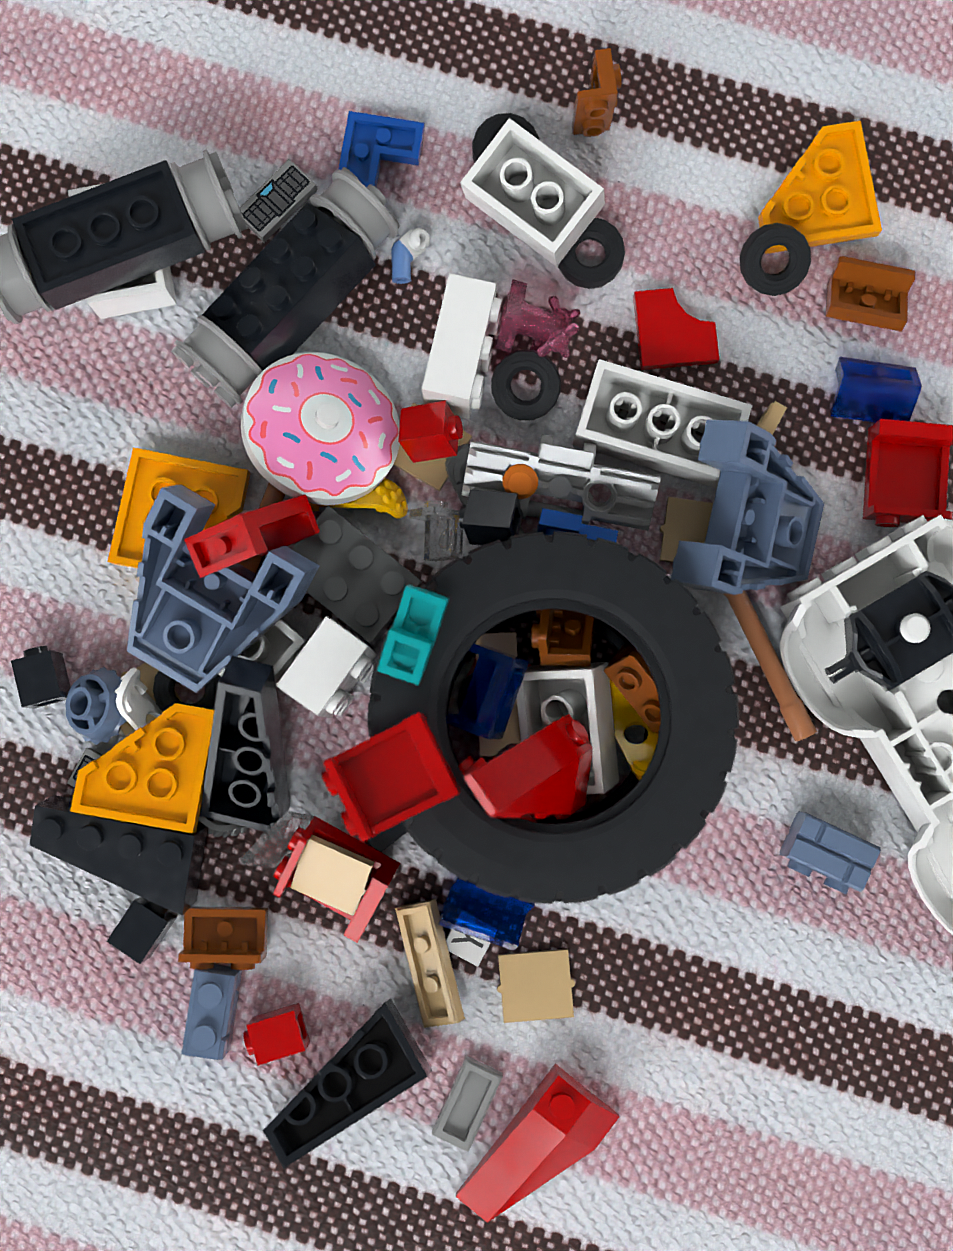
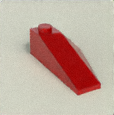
[464,714,593,820]
[455,1063,620,1223]

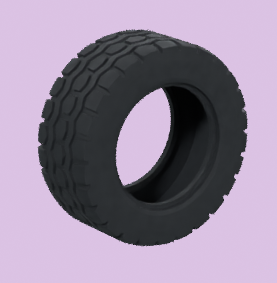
[367,532,739,904]

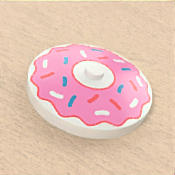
[241,352,400,505]

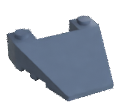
[671,420,824,595]
[127,484,320,693]

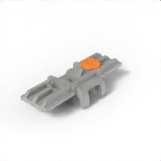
[461,434,661,531]

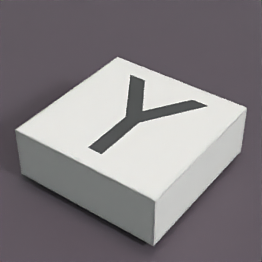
[446,910,497,967]

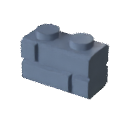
[779,811,881,895]
[181,964,242,1060]

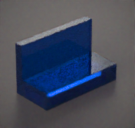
[830,357,922,423]
[438,876,535,951]

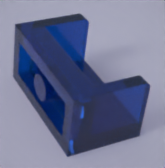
[446,643,529,739]

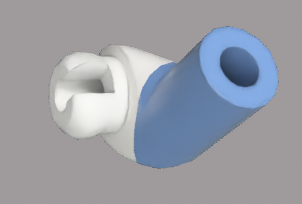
[391,228,430,284]

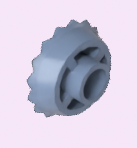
[65,667,127,745]

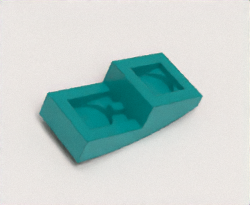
[377,584,450,685]

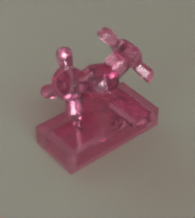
[495,279,581,358]

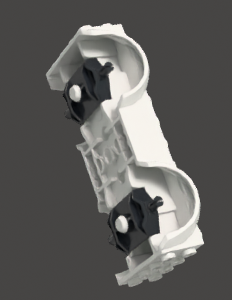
[780,515,953,935]

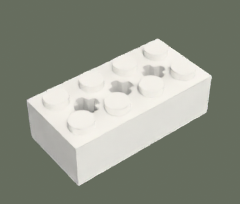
[572,359,752,489]

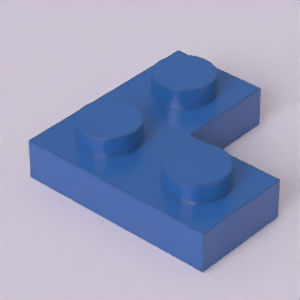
[338,111,425,188]
[536,508,618,543]

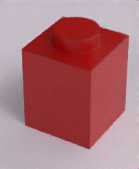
[398,400,463,463]
[243,1003,310,1066]

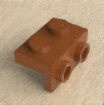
[572,48,622,137]
[826,256,916,332]
[532,609,596,666]
[603,642,660,733]
[178,906,268,970]

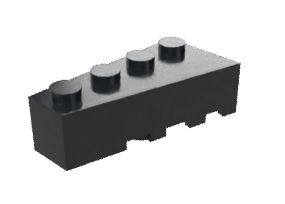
[200,656,290,835]
[29,795,208,916]
[263,999,432,1169]

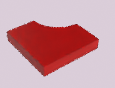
[633,288,720,370]

